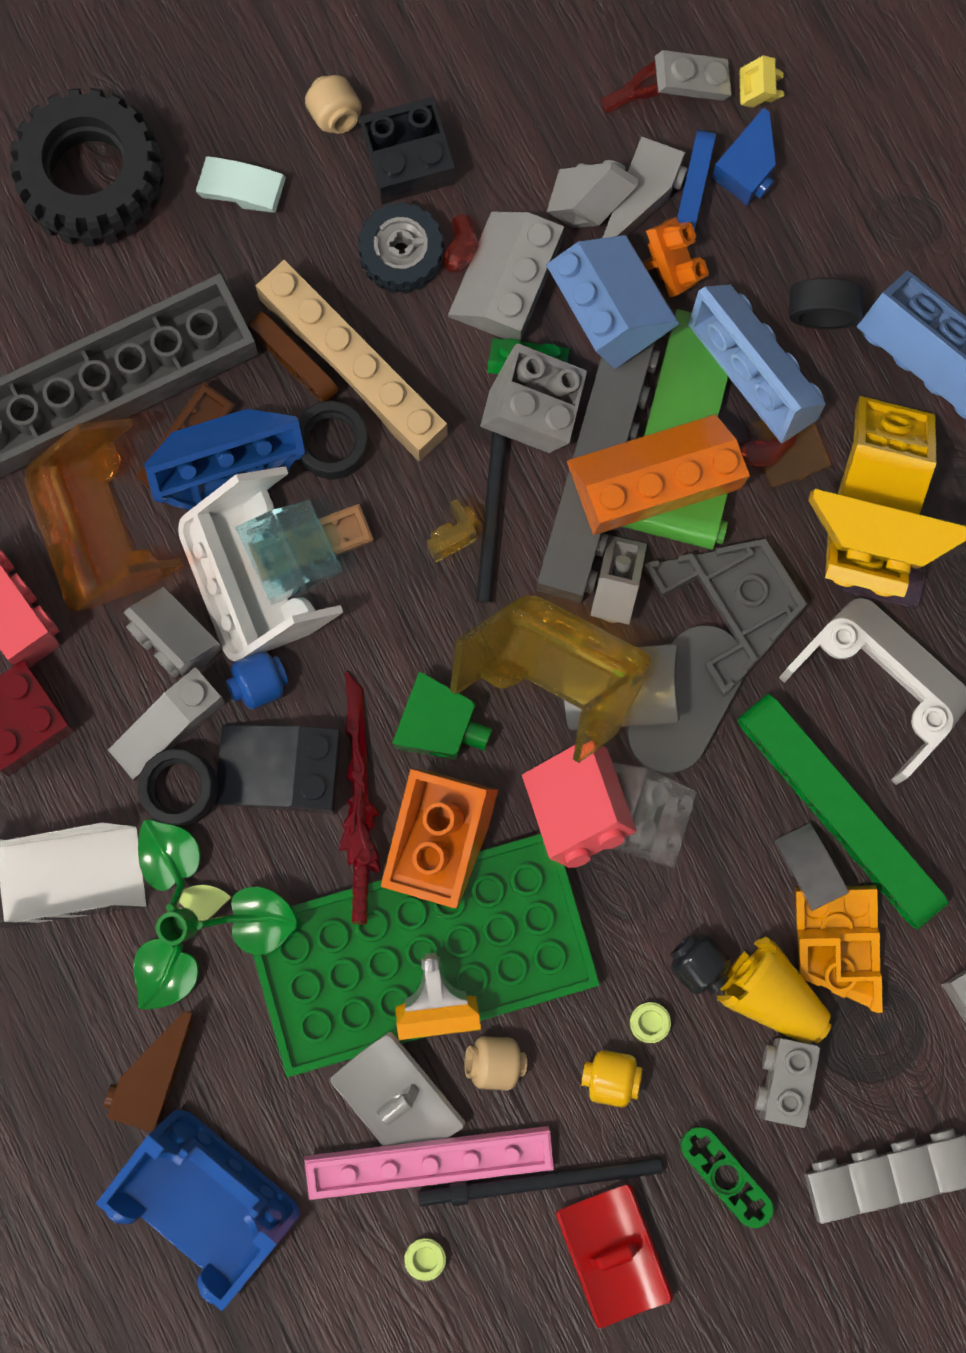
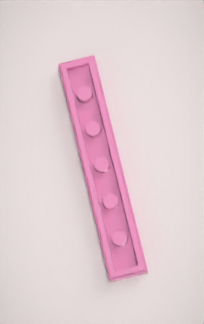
[305,1126,554,1200]

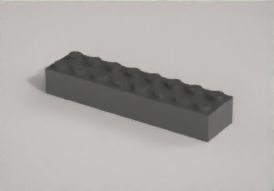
[0,273,258,478]

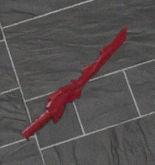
[339,671,381,925]

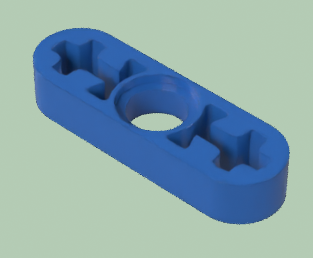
[677,129,716,230]

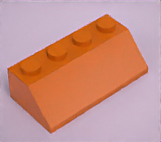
[567,414,750,535]

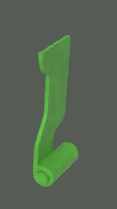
[622,309,728,550]

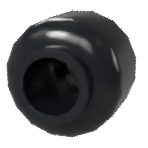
[670,933,730,994]

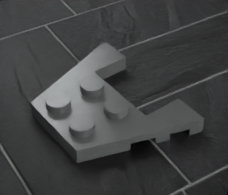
[644,539,807,697]

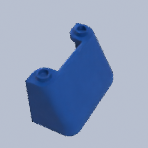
[96,1110,300,1311]

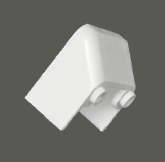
[178,466,344,661]
[779,598,966,785]

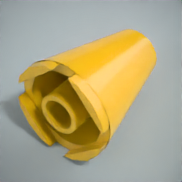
[717,937,831,1044]

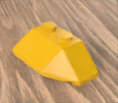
[808,489,966,574]

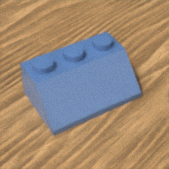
[546,235,679,369]

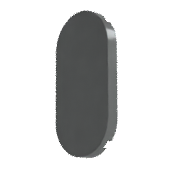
[628,626,742,774]

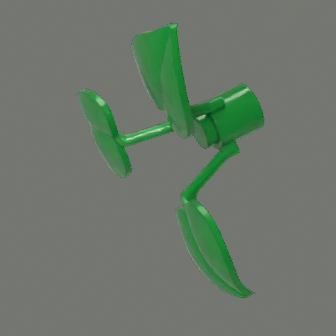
[133,819,298,1010]

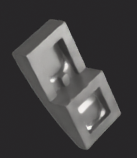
[774,823,849,912]

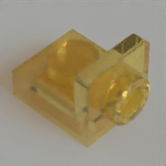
[427,499,479,563]

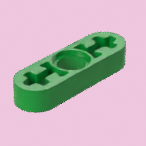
[680,1127,773,1228]

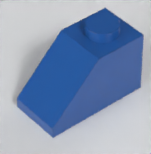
[712,108,776,206]

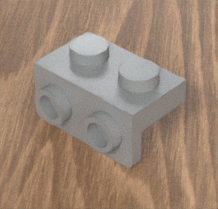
[754,1038,820,1128]

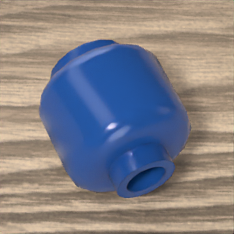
[226,651,288,709]

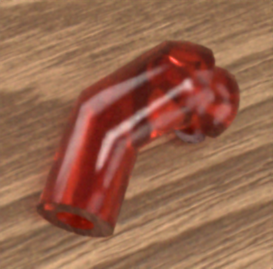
[443,214,478,273]
[739,436,796,467]

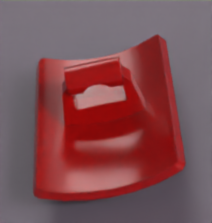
[556,1184,673,1328]

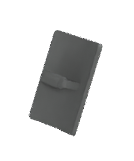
[564,644,680,730]

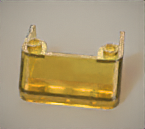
[450,596,651,763]

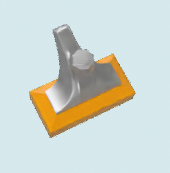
[396,953,481,1040]

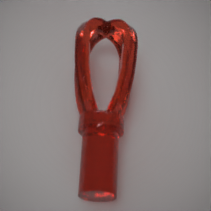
[600,61,661,113]

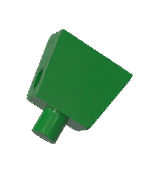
[392,672,492,760]

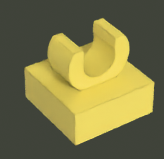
[740,55,784,108]

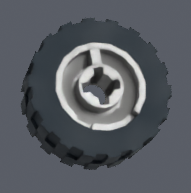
[358,202,444,294]

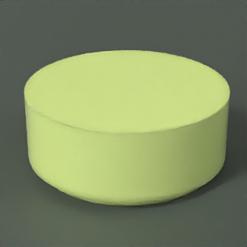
[629,1002,671,1043]
[405,1238,446,1281]

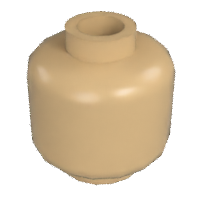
[305,75,362,134]
[464,1036,527,1091]

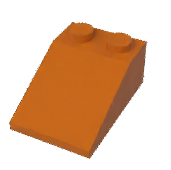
[380,769,498,909]

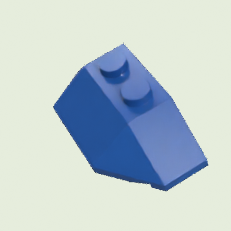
[144,409,305,510]

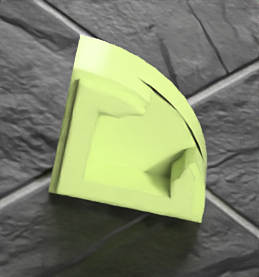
[179,885,231,920]

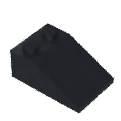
[215,725,341,815]

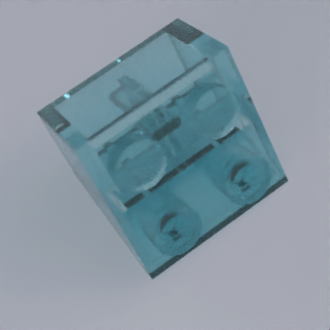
[235,500,343,605]

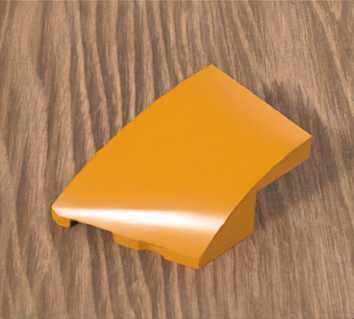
[795,885,882,1013]

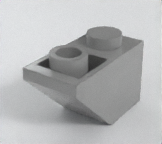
[547,160,639,228]

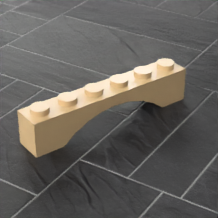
[256,260,447,462]

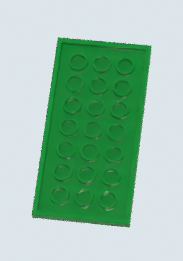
[253,834,600,1078]

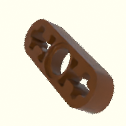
[247,312,339,402]

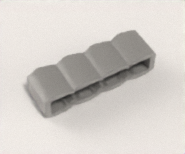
[804,1128,966,1224]

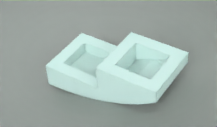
[196,156,286,213]

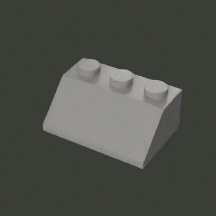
[448,212,564,342]

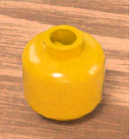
[582,1050,643,1107]

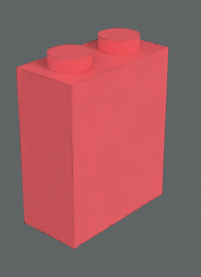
[522,738,637,868]

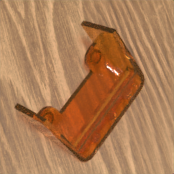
[25,418,182,611]

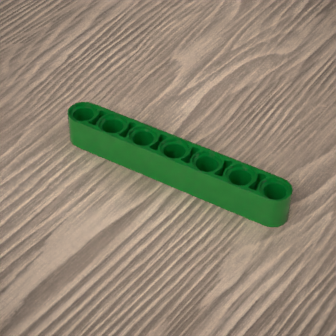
[737,694,949,930]

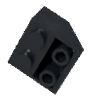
[359,97,455,204]

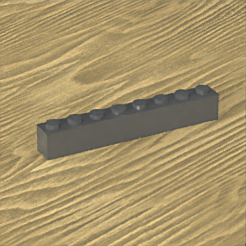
[536,334,665,603]

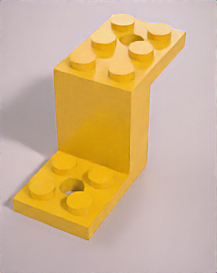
[825,396,936,598]

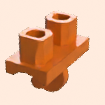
[643,217,709,297]

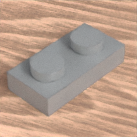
[655,50,731,101]

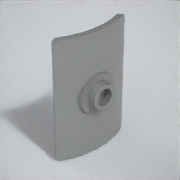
[330,1032,465,1146]

